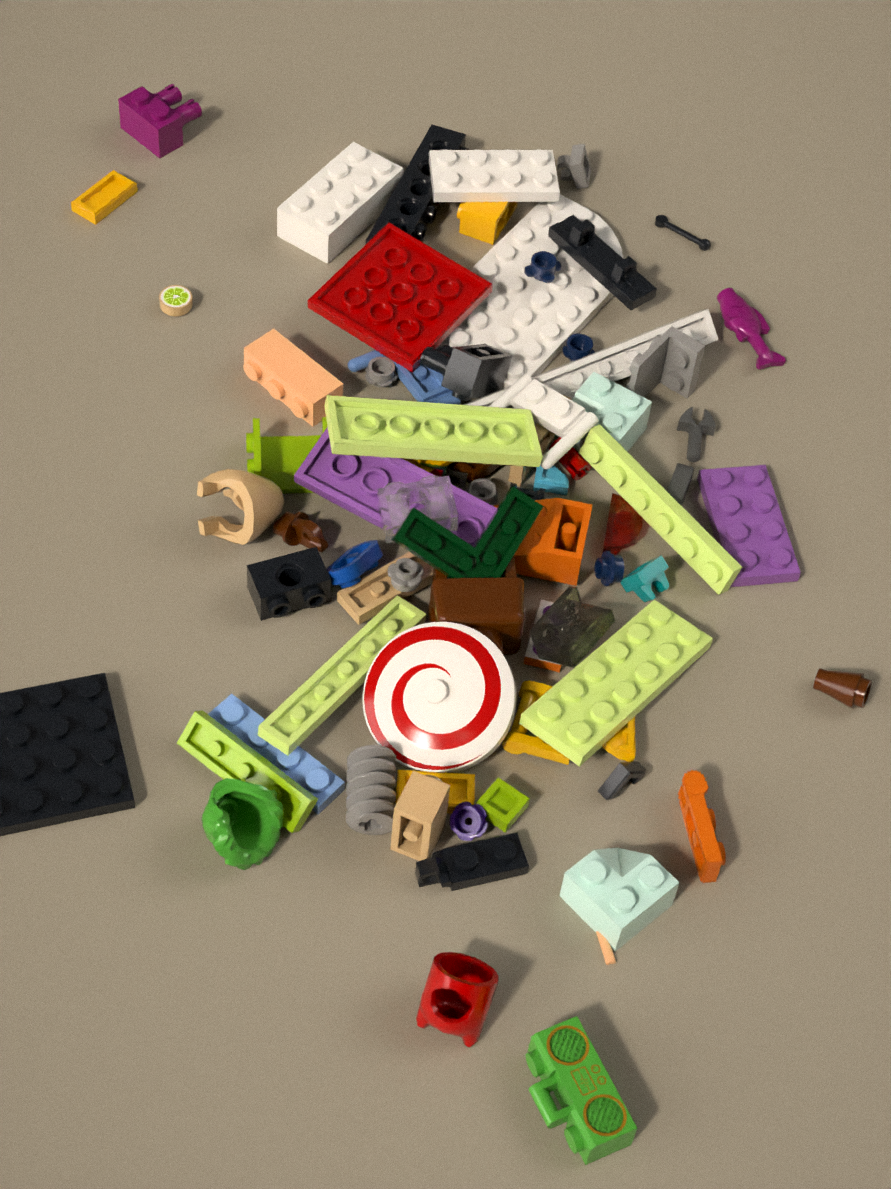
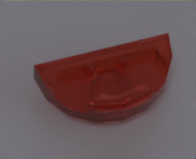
[602,493,643,554]

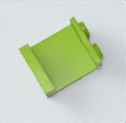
[246,417,328,494]

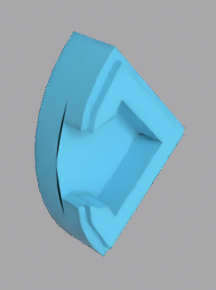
[533,465,569,495]

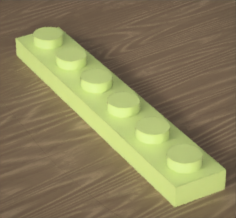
[578,424,743,595]
[258,595,427,756]

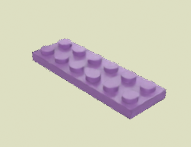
[294,427,497,547]

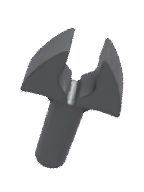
[677,407,716,463]

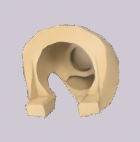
[197,469,285,545]

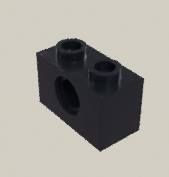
[247,547,331,621]

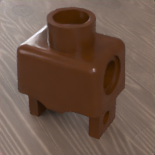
[428,557,525,656]

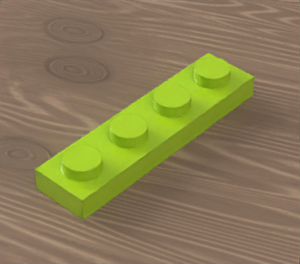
[177,710,318,833]

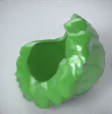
[201,778,284,870]

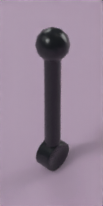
[655,215,711,251]

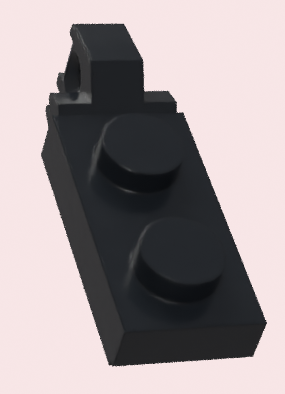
[415,833,529,891]

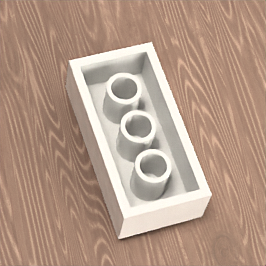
[277,142,404,264]

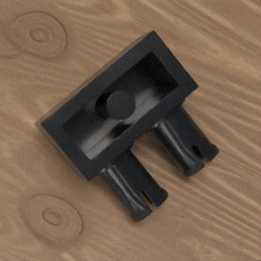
[420,344,513,401]

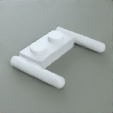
[489,374,599,470]

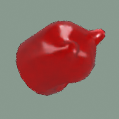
[416,952,499,1048]

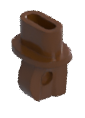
[273,511,329,553]

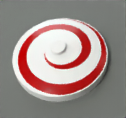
[363,622,516,773]

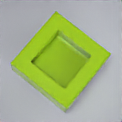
[475,777,530,833]

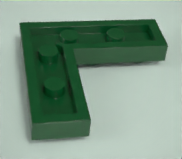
[391,486,544,578]

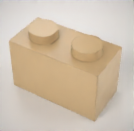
[390,771,450,861]

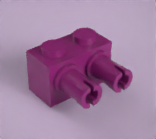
[118,84,202,158]

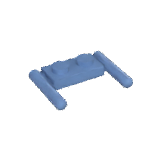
[348,350,461,405]

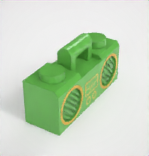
[525,1016,637,1165]

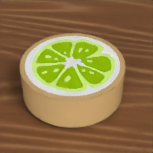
[159,285,193,316]

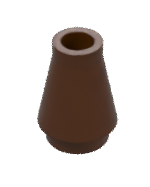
[813,668,872,709]

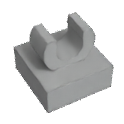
[557,144,591,189]

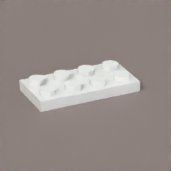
[429,149,560,202]

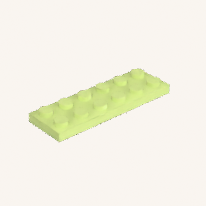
[324,395,543,467]
[519,600,713,767]

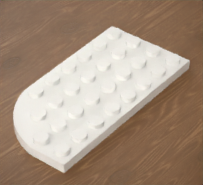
[436,195,623,389]

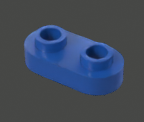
[327,540,383,588]

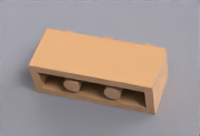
[243,328,343,427]

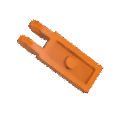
[678,770,726,883]

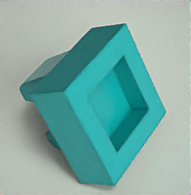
[620,555,669,602]

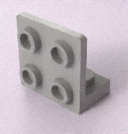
[626,326,705,398]

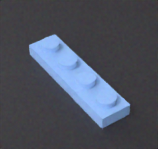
[208,694,345,815]

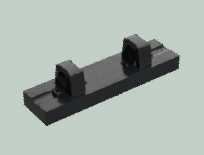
[548,215,657,310]

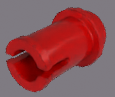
[549,437,591,480]

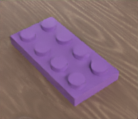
[697,465,801,587]

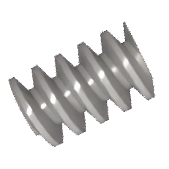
[346,745,396,835]

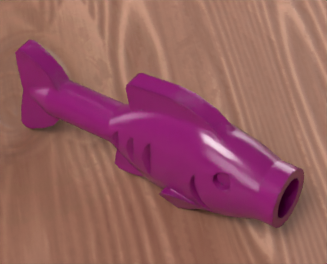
[717,288,786,370]

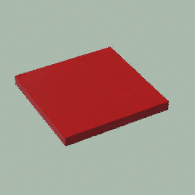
[307,223,493,373]

